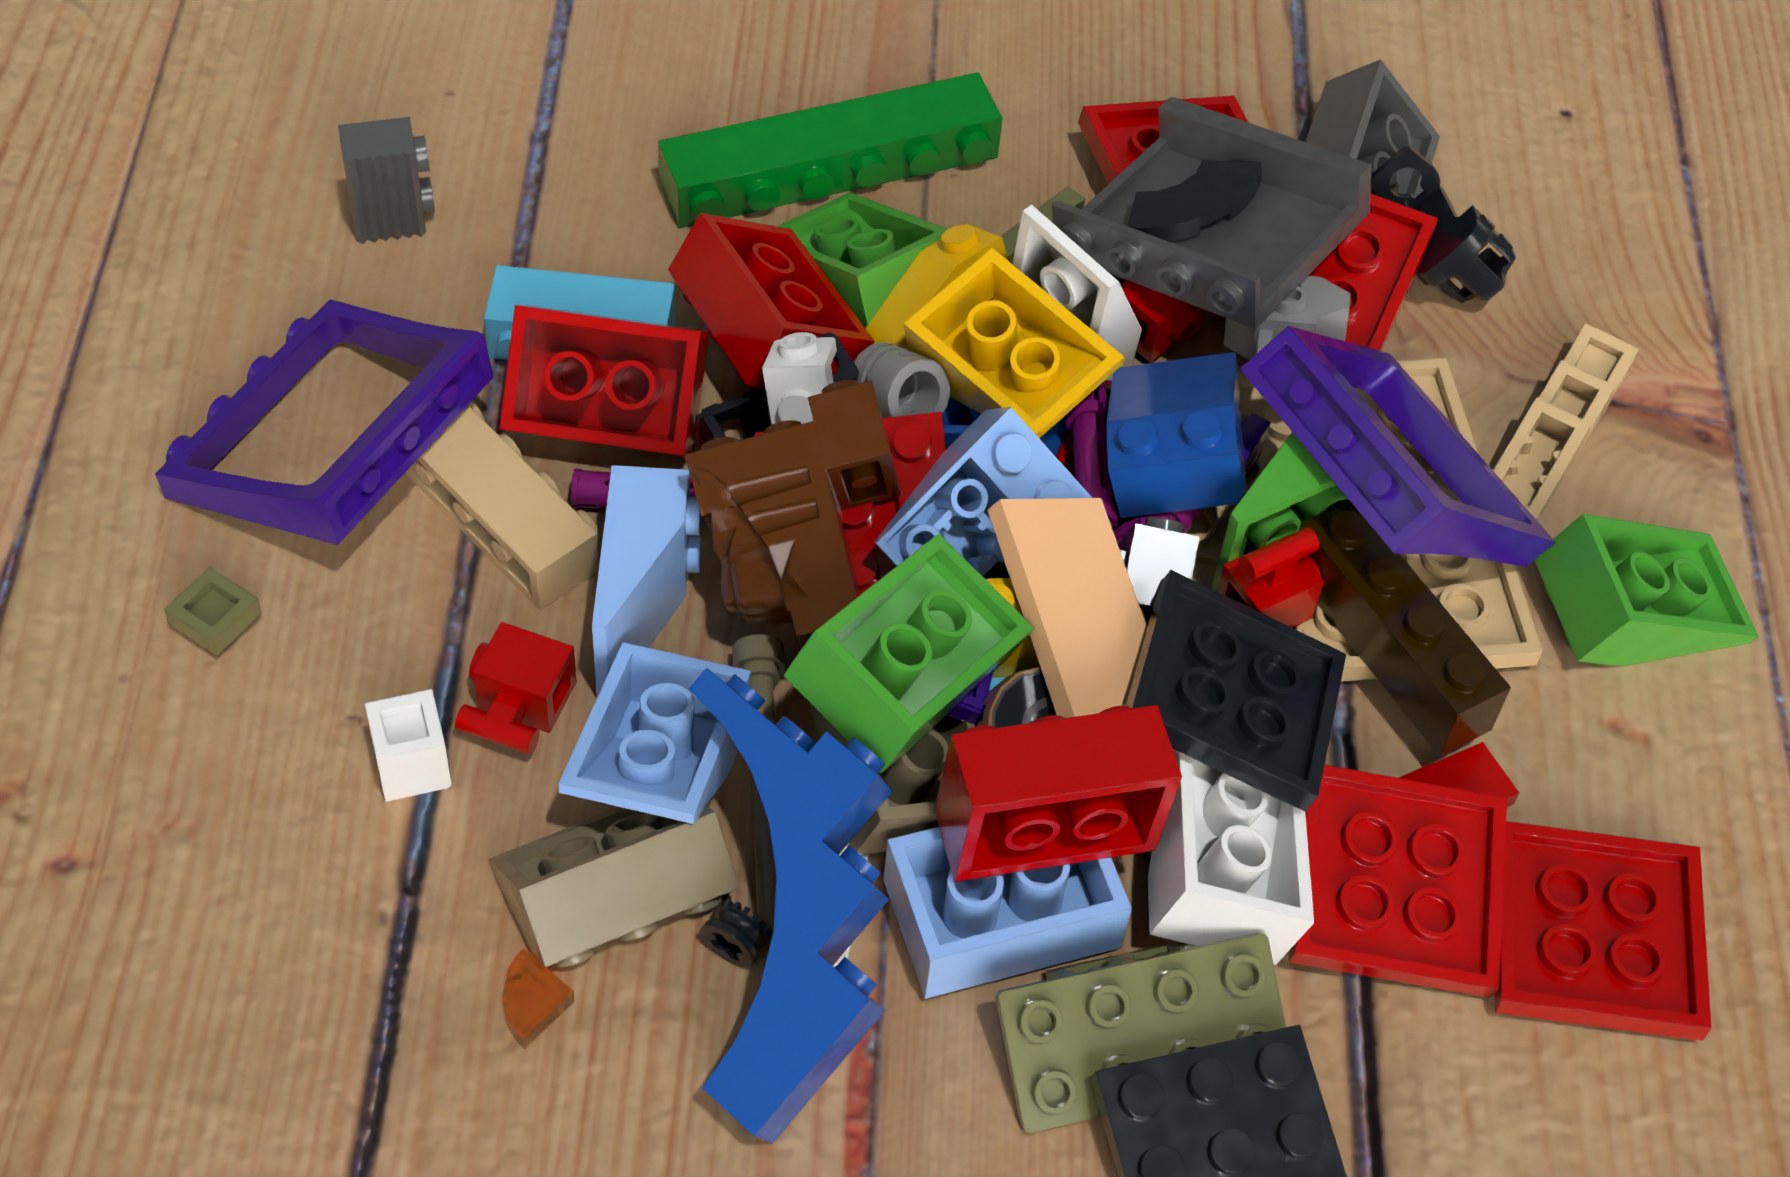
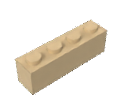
[405,400,601,610]

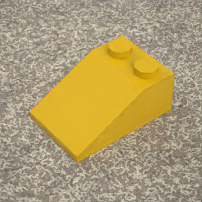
[904,248,1125,438]

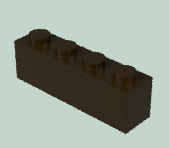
[1300,500,1511,757]

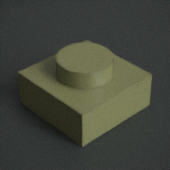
[164,566,262,656]

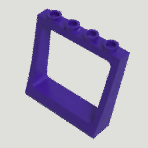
[155,299,494,545]
[1240,326,1556,567]

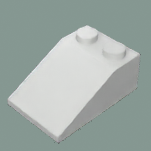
[1012,205,1142,381]
[1148,749,1314,965]

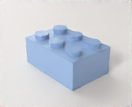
[883,827,1132,999]

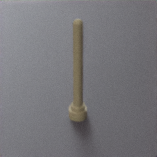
[732,634,785,933]

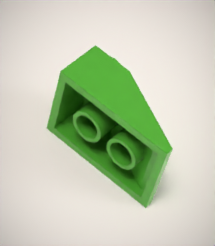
[777,192,947,328]
[1211,432,1349,591]
[1534,514,1759,666]
[783,533,1035,774]

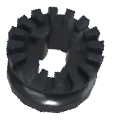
[701,900,771,967]

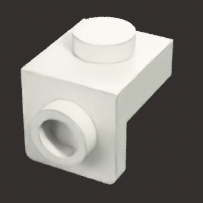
[762,332,837,424]

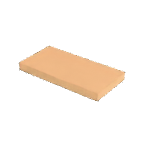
[987,498,1147,718]

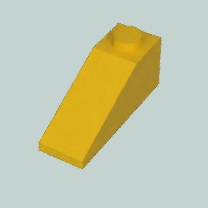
[865,223,1009,349]

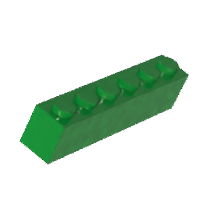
[658,72,1003,229]

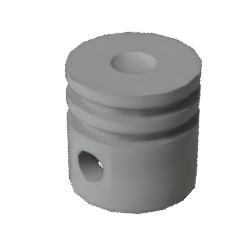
[854,342,950,418]

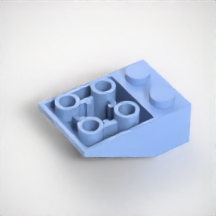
[874,407,1092,579]

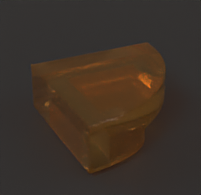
[503,948,575,1050]

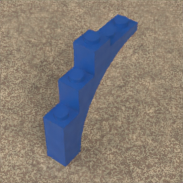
[689,668,893,1144]

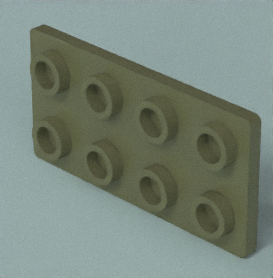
[995,933,1286,1133]

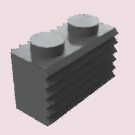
[338,117,435,244]

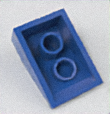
[1106,352,1247,518]

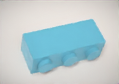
[484,265,676,361]

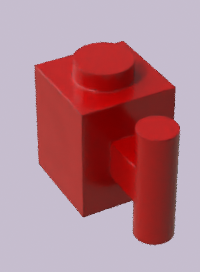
[1217,527,1324,628]
[455,621,577,755]

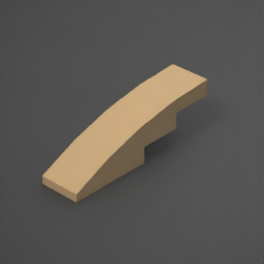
[1493,323,1639,520]

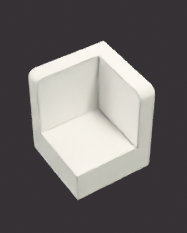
[365,689,451,802]

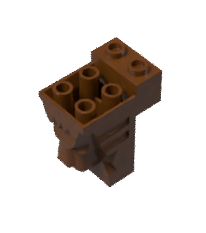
[685,380,902,648]

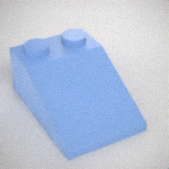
[592,465,702,697]
[558,642,751,824]

